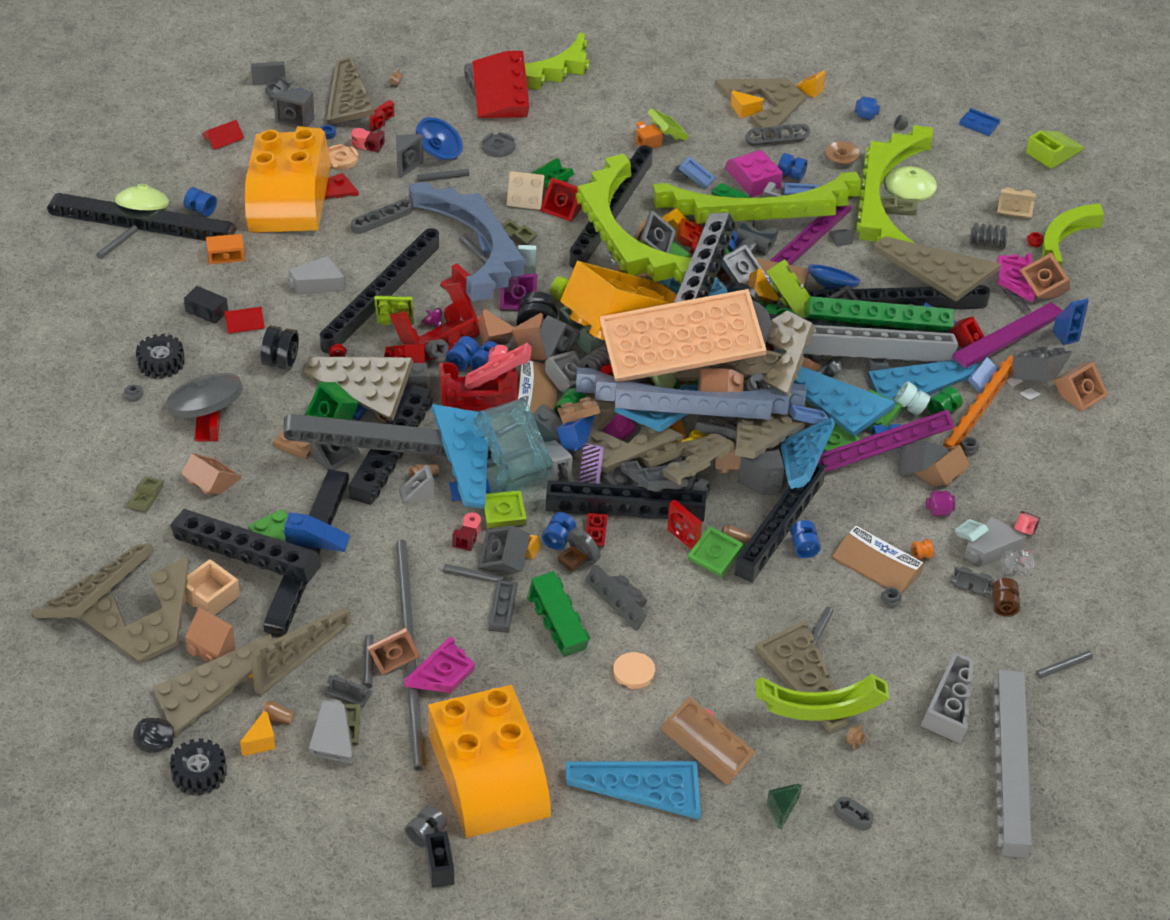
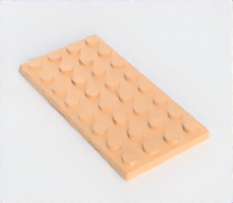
[600,289,767,382]

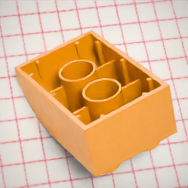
[245,128,331,233]
[560,261,677,341]
[428,684,551,838]

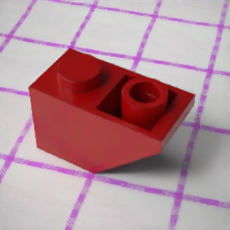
[384,344,425,363]

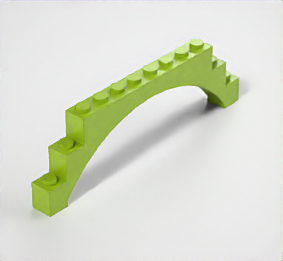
[856,125,933,268]
[576,154,692,284]
[652,172,861,224]

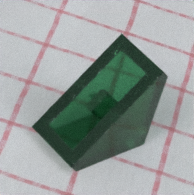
[767,784,802,830]

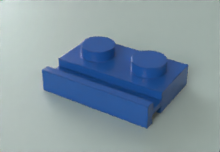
[959,108,1001,136]

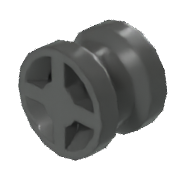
[425,339,448,359]

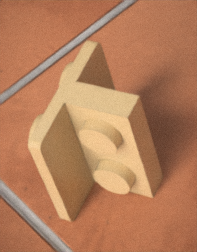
[506,171,545,210]
[997,187,1036,219]

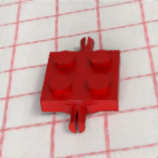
[677,218,703,254]

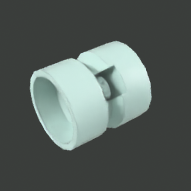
[894,381,930,416]

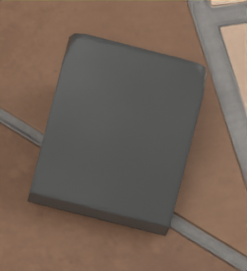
[829,229,853,246]

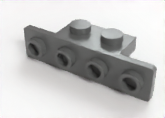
[586,565,648,630]

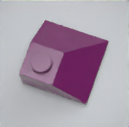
[500,274,537,310]

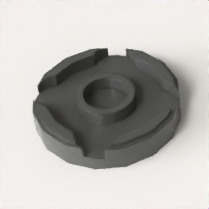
[482,132,515,157]
[567,527,600,564]

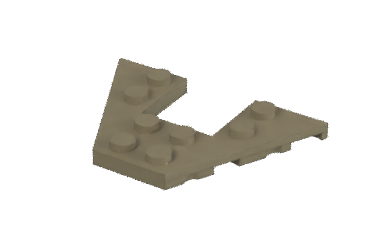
[715,78,806,138]
[762,310,815,397]
[574,393,683,473]
[636,433,735,485]
[79,557,191,663]

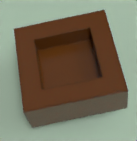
[558,546,587,572]

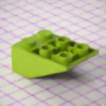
[1026,130,1085,169]
[374,295,415,325]

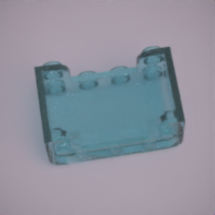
[473,398,552,492]

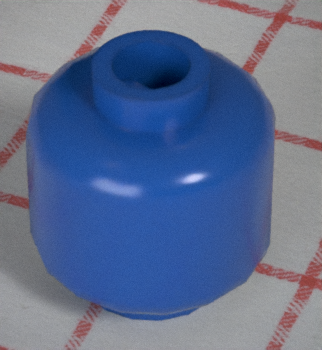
[855,96,880,120]

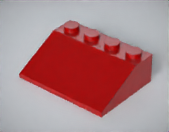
[472,50,529,118]

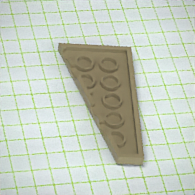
[326,57,376,125]

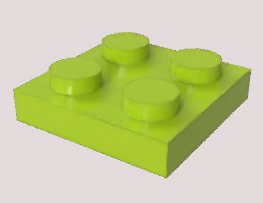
[648,108,689,141]
[484,491,527,528]

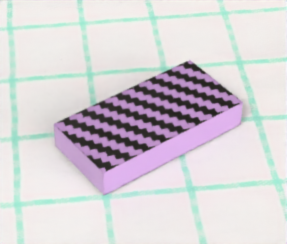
[579,443,604,484]

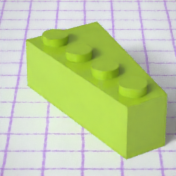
[767,259,810,317]

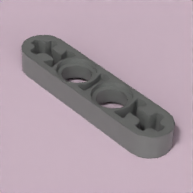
[745,124,810,145]
[351,199,413,234]

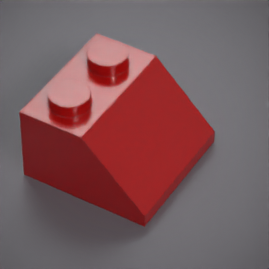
[540,178,582,222]

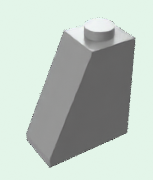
[287,256,345,293]
[537,440,572,482]
[964,517,1026,567]
[309,699,355,764]

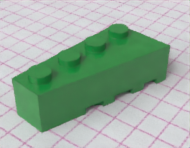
[527,571,590,657]

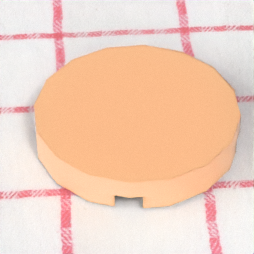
[328,144,358,170]
[613,652,655,689]

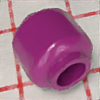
[925,491,955,516]

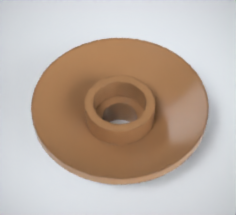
[825,141,859,164]

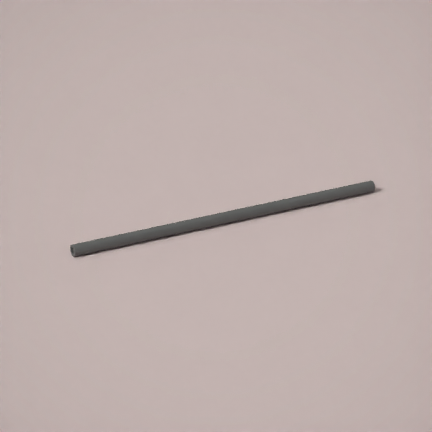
[396,540,425,771]

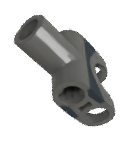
[736,220,778,254]

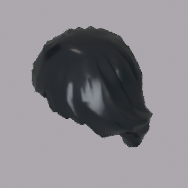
[133,718,174,753]

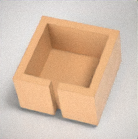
[185,559,240,616]

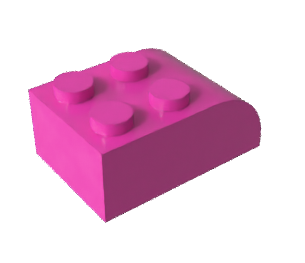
[725,150,783,197]

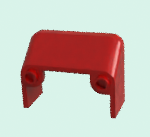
[389,282,480,361]

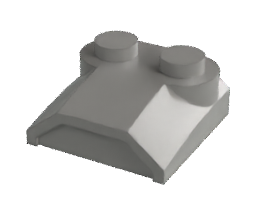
[545,350,581,393]

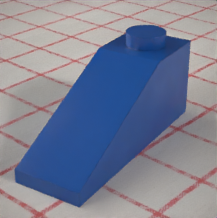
[1053,298,1089,345]
[557,415,595,452]
[284,512,350,552]

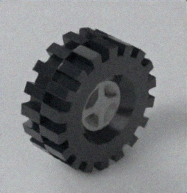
[136,334,185,379]
[170,738,227,796]

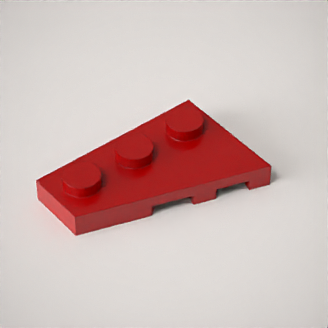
[324,173,359,200]

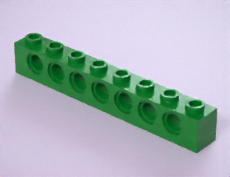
[804,296,954,333]

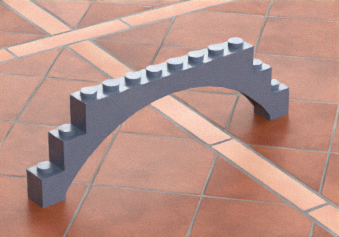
[408,182,526,301]
[575,367,806,420]

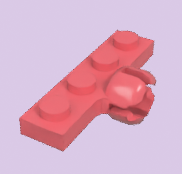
[465,343,532,391]

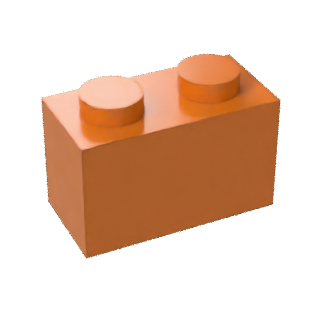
[206,234,245,264]

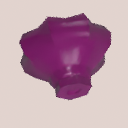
[422,308,442,327]

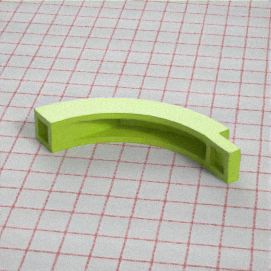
[1042,204,1104,267]
[755,674,890,721]

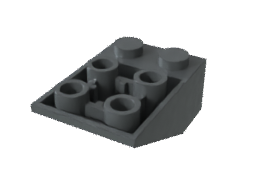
[1013,347,1072,381]

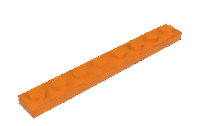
[943,355,1013,448]

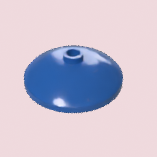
[416,117,463,160]
[808,264,861,290]

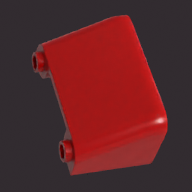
[439,362,518,411]

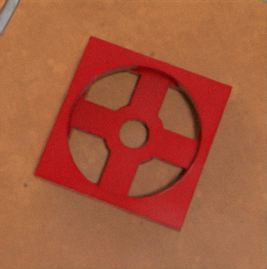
[667,500,702,550]

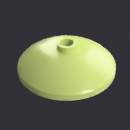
[885,166,937,201]
[115,184,169,210]

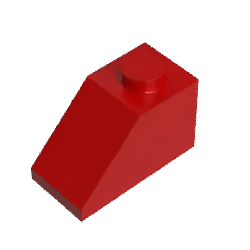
[949,316,984,348]

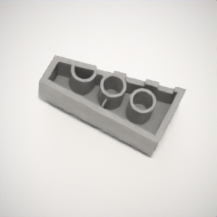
[921,651,974,744]

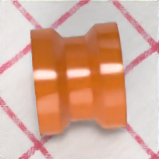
[911,539,934,561]

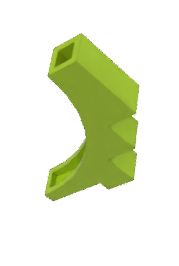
[525,32,590,90]

